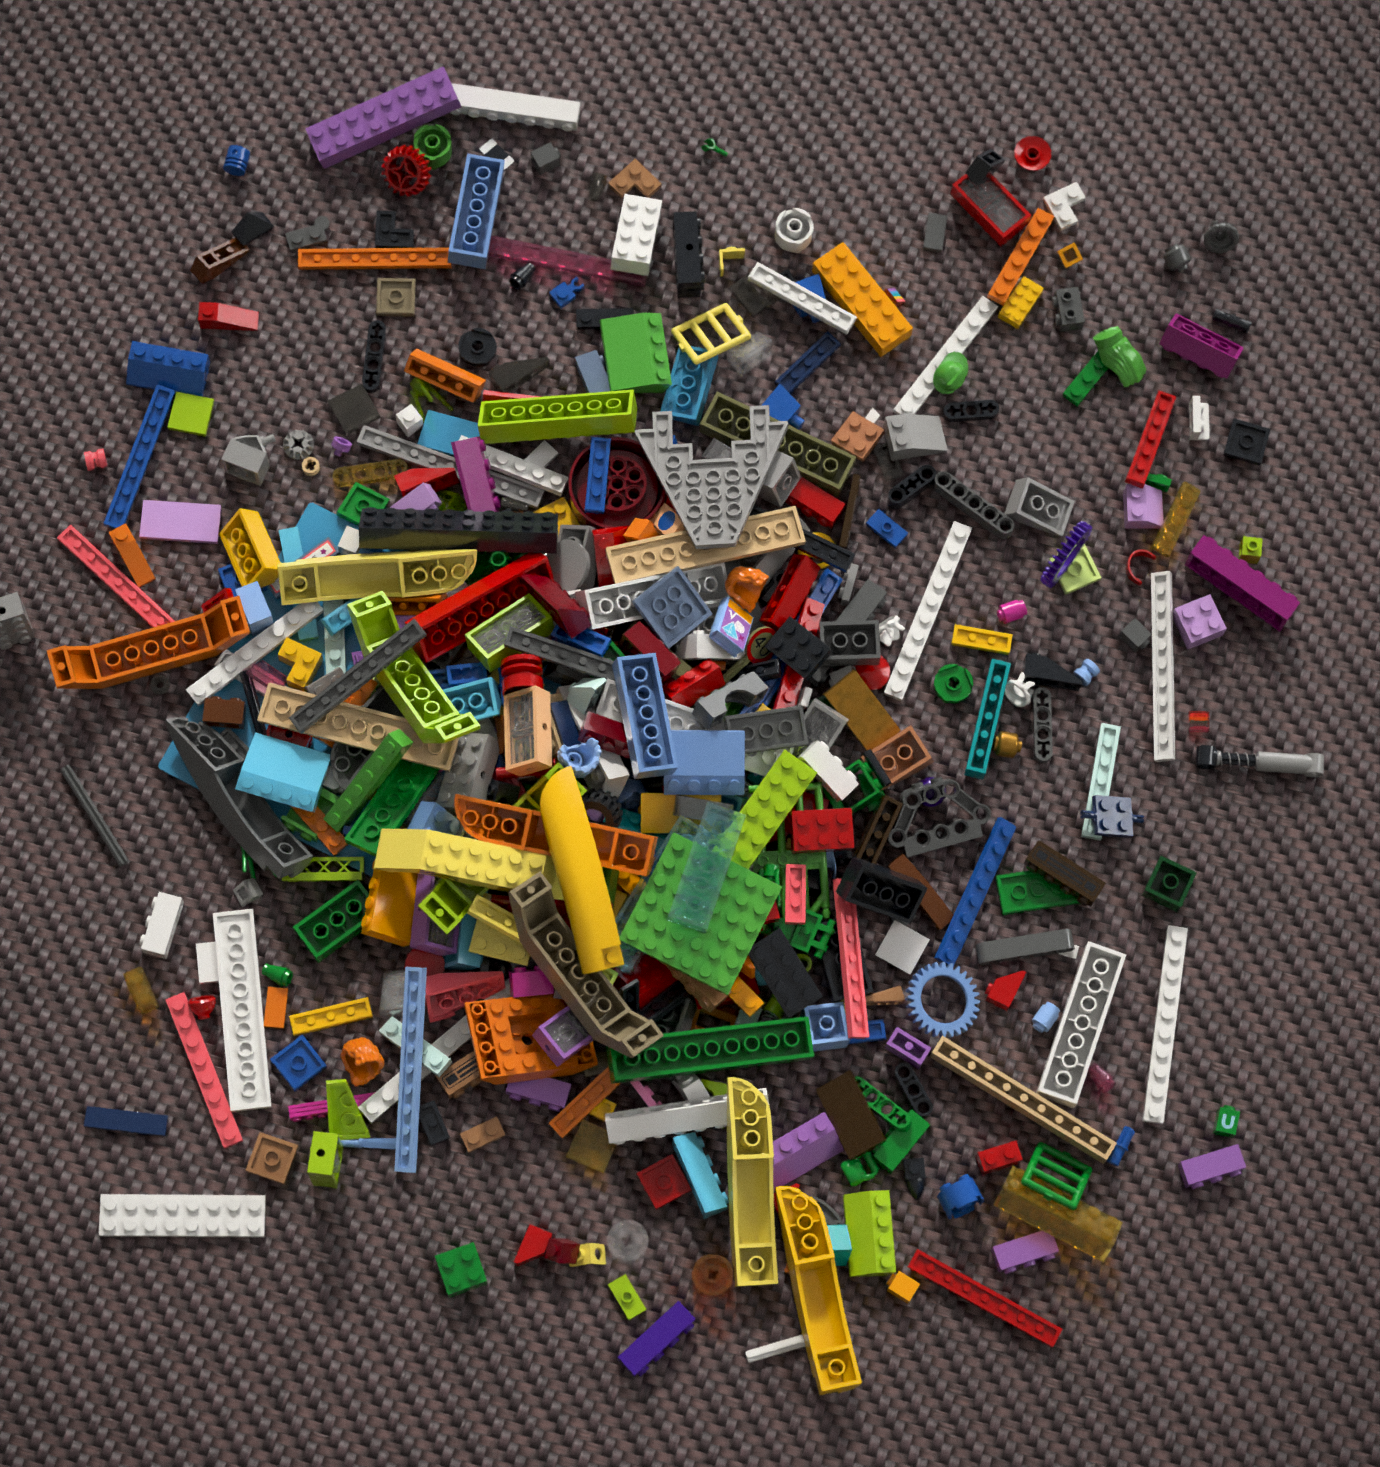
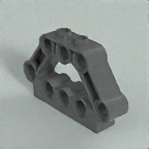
[886,777,991,857]

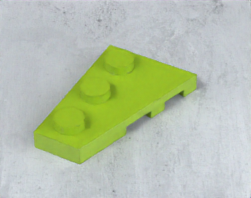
[326,1079,371,1140]

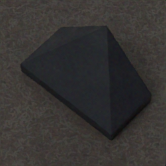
[232,212,274,246]

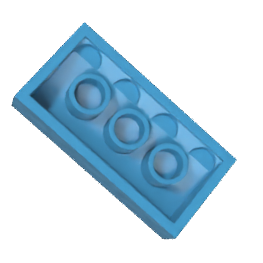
[660,346,719,426]

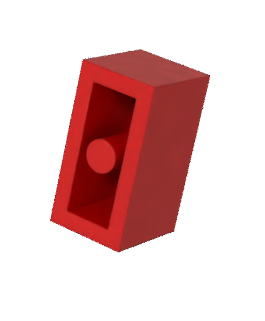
[975,1140,1023,1175]

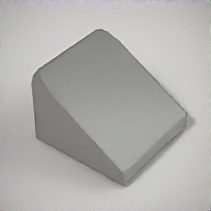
[233,878,263,907]

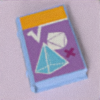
[709,597,754,658]

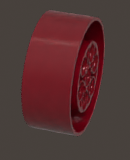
[569,437,666,529]

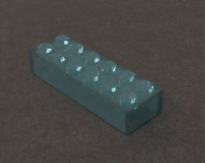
[667,802,746,933]

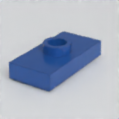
[866,509,908,549]

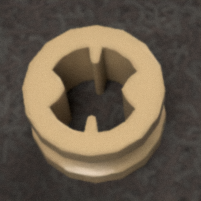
[302,457,320,476]

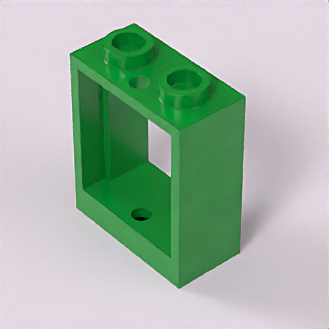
[822,759,884,815]

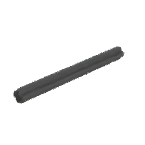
[61,765,129,867]

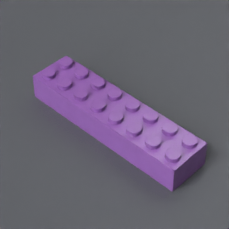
[305,66,462,169]

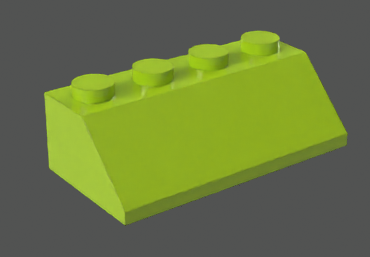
[843,1190,896,1277]

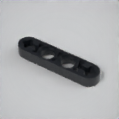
[362,320,386,393]

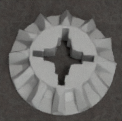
[283,429,314,460]

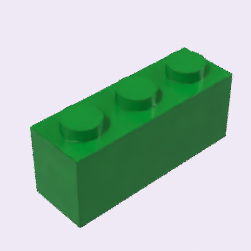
[872,1109,930,1174]

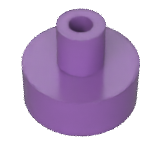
[331,436,352,457]

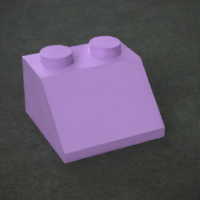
[1123,484,1164,529]

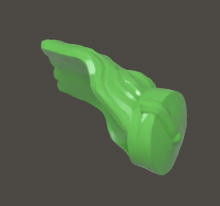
[1093,326,1146,388]

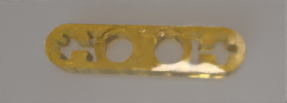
[332,459,408,487]

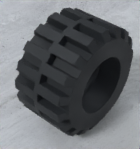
[581,788,623,828]

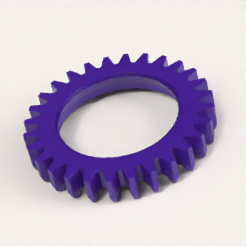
[1040,521,1092,588]

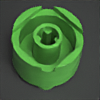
[413,124,452,170]

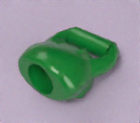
[840,1152,879,1186]

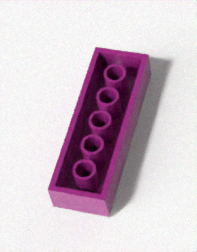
[1185,535,1300,632]

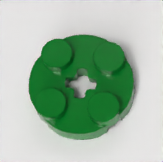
[933,664,973,704]

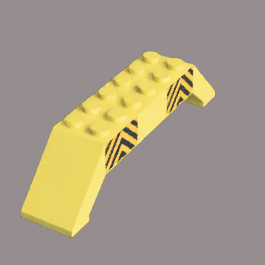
[373,829,564,900]

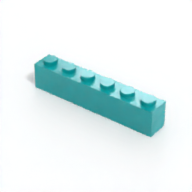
[964,659,1011,780]

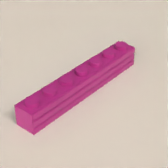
[288,1092,375,1122]

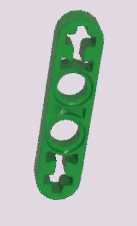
[855,1076,912,1132]

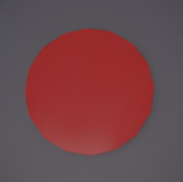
[404,948,445,977]

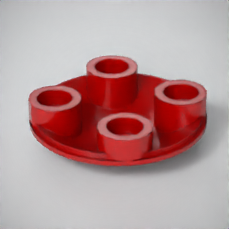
[854,656,890,690]

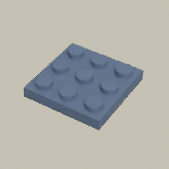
[631,566,713,649]

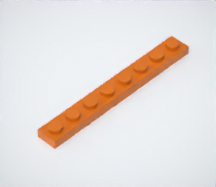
[298,248,451,270]

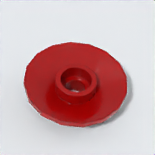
[1014,136,1051,171]

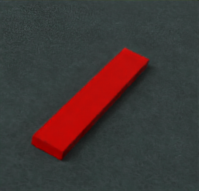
[1125,390,1177,489]

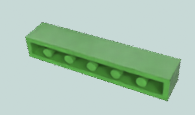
[323,729,414,832]

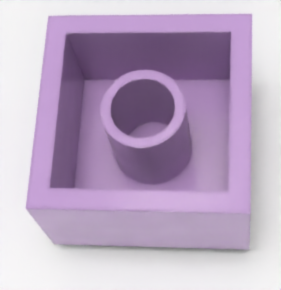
[1173,594,1227,649]

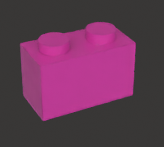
[509,965,554,998]

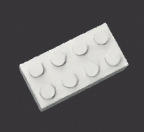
[611,194,662,276]

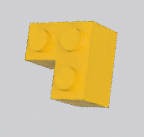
[278,637,323,692]

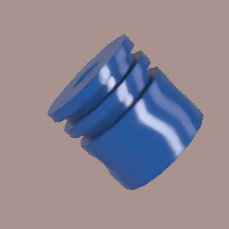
[223,145,251,176]

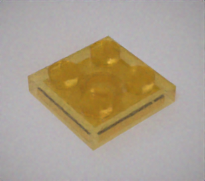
[566,1120,616,1174]

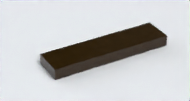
[839,474,861,549]

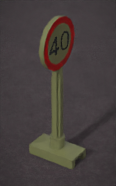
[690,626,776,709]

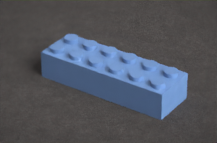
[448,153,505,269]
[612,653,678,779]

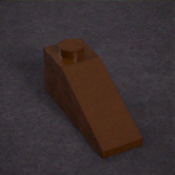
[190,238,250,284]

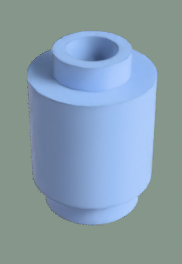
[1031,1002,1060,1033]

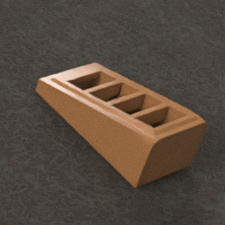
[865,986,905,1006]

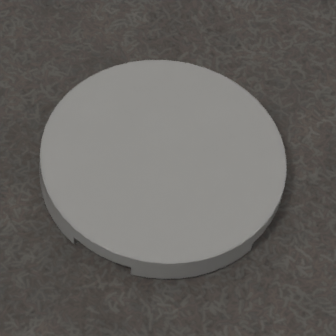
[546,539,590,592]

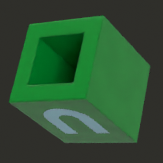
[1212,1105,1240,1138]

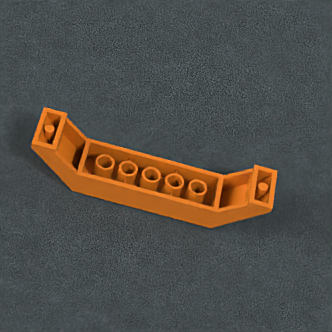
[46,596,250,689]

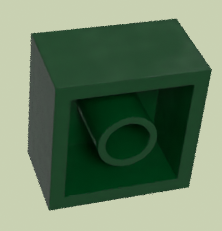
[1141,856,1197,913]

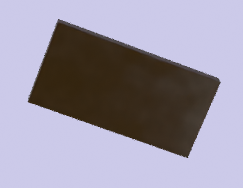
[816,1070,886,1161]

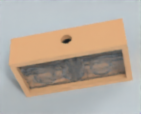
[503,685,552,777]

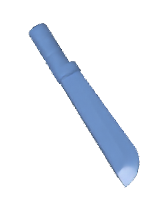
[341,1138,396,1150]

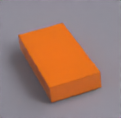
[264,987,289,1029]

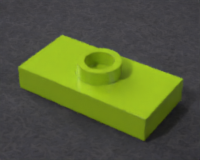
[608,1274,647,1320]

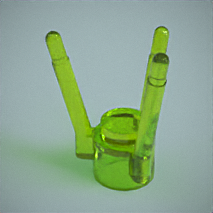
[410,377,453,422]

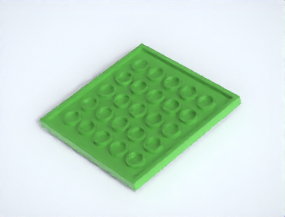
[619,832,782,996]

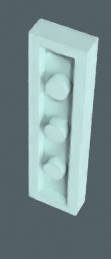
[379,1016,452,1077]

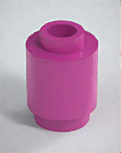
[997,600,1027,624]

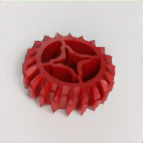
[381,145,432,197]

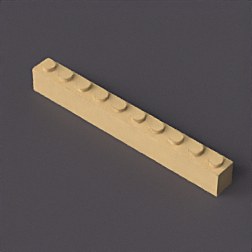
[930,1036,1117,1164]

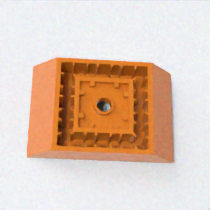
[464,994,598,1085]

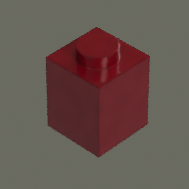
[545,1238,580,1264]

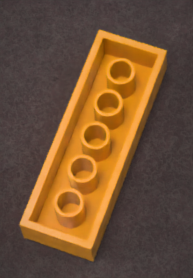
[812,242,913,357]

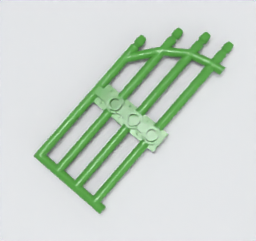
[748,782,830,940]

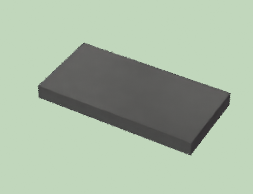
[724,705,809,754]

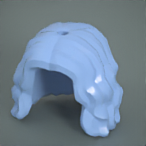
[557,738,602,778]

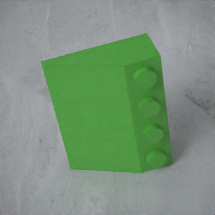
[600,313,672,393]

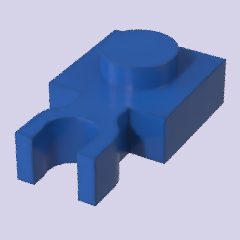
[549,276,584,309]

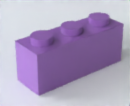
[506,1078,571,1112]
[1178,1144,1246,1189]
[991,1228,1059,1274]

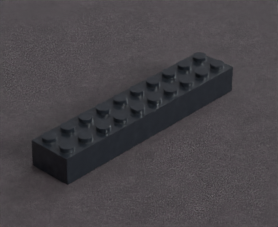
[359,507,558,554]

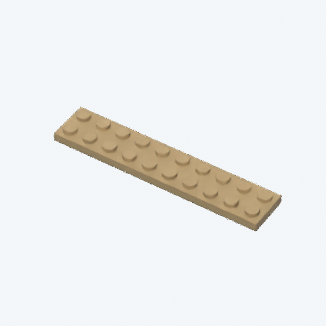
[605,506,806,584]
[257,683,460,772]

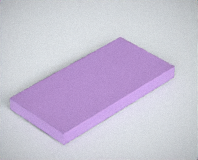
[139,500,222,544]

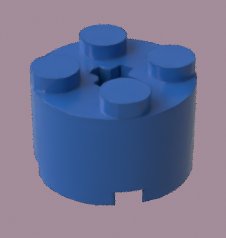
[937,1174,984,1220]

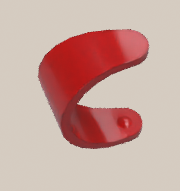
[1125,549,1156,585]

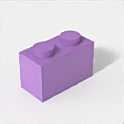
[885,1027,931,1069]

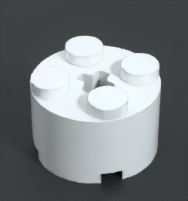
[775,208,814,253]

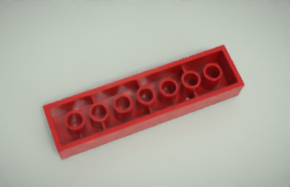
[404,553,555,663]

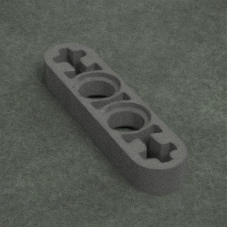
[1032,687,1053,763]

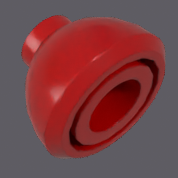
[188,995,216,1020]

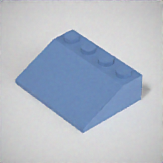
[664,730,745,795]

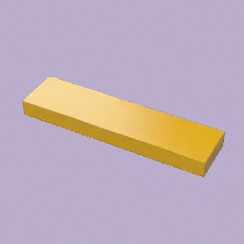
[289,997,373,1036]

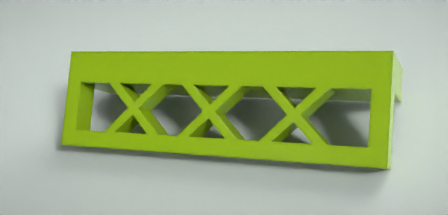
[282,857,365,882]

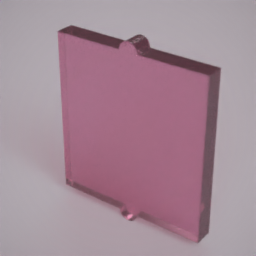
[246,660,287,688]

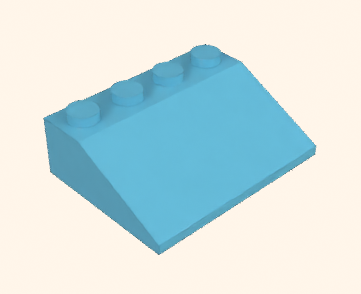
[235,732,331,813]

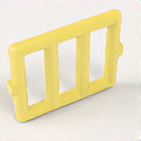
[671,303,751,365]

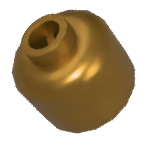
[992,731,1022,758]

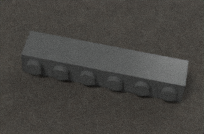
[808,579,887,687]

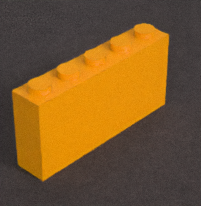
[361,860,418,947]

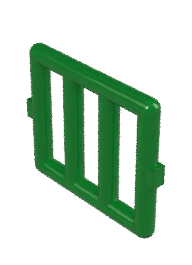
[1021,1142,1092,1210]

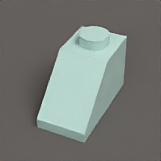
[566,678,607,714]

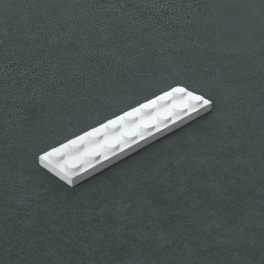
[99,1194,266,1237]

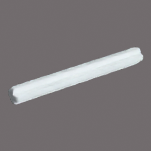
[746,1334,805,1363]

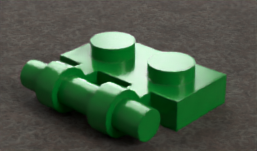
[790,909,836,959]

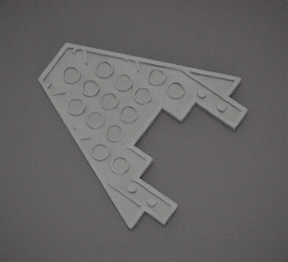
[635,405,788,549]

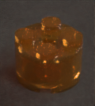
[691,1254,733,1299]

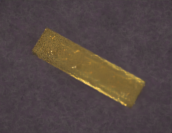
[1151,481,1201,557]

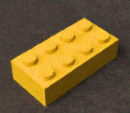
[998,276,1044,329]

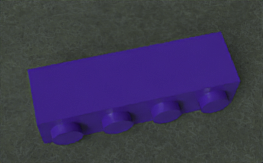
[618,1301,695,1377]

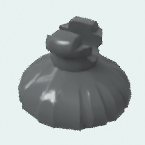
[1204,220,1239,253]

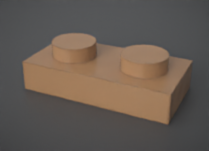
[460,1116,506,1153]

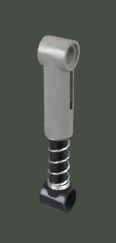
[1196,745,1324,777]

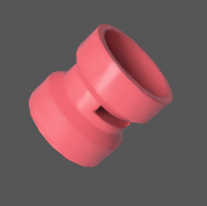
[84,449,107,471]

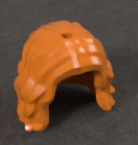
[725,566,769,613]
[340,1037,385,1087]

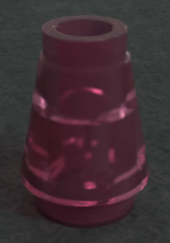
[1088,1063,1116,1093]

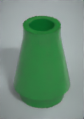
[262,963,293,987]

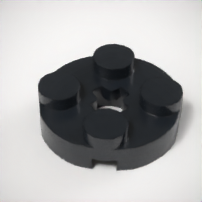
[458,328,497,366]

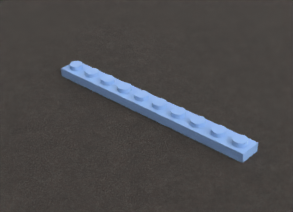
[394,967,427,1173]

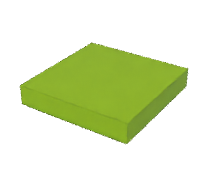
[167,392,215,437]

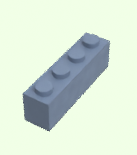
[575,350,610,393]

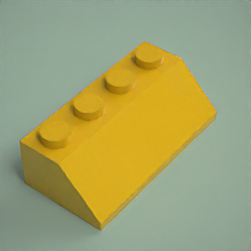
[219,508,280,588]

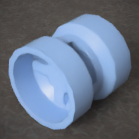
[1073,659,1100,686]

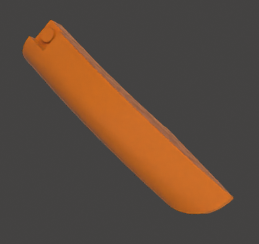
[454,794,658,877]

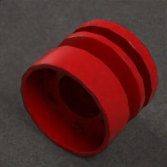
[501,654,544,697]

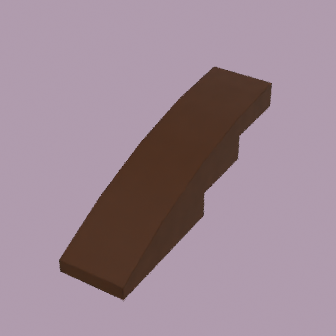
[887,854,953,930]

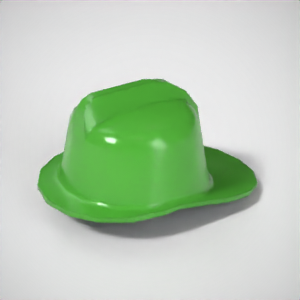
[933,351,968,394]

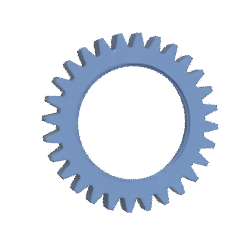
[905,962,980,1038]

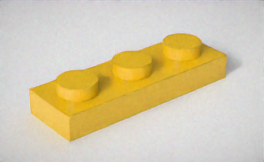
[951,624,1013,655]

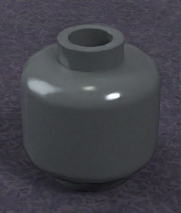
[1163,243,1191,272]

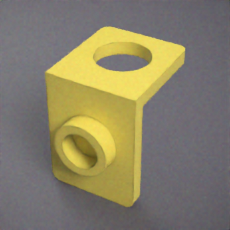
[719,247,745,277]
[569,1243,606,1267]

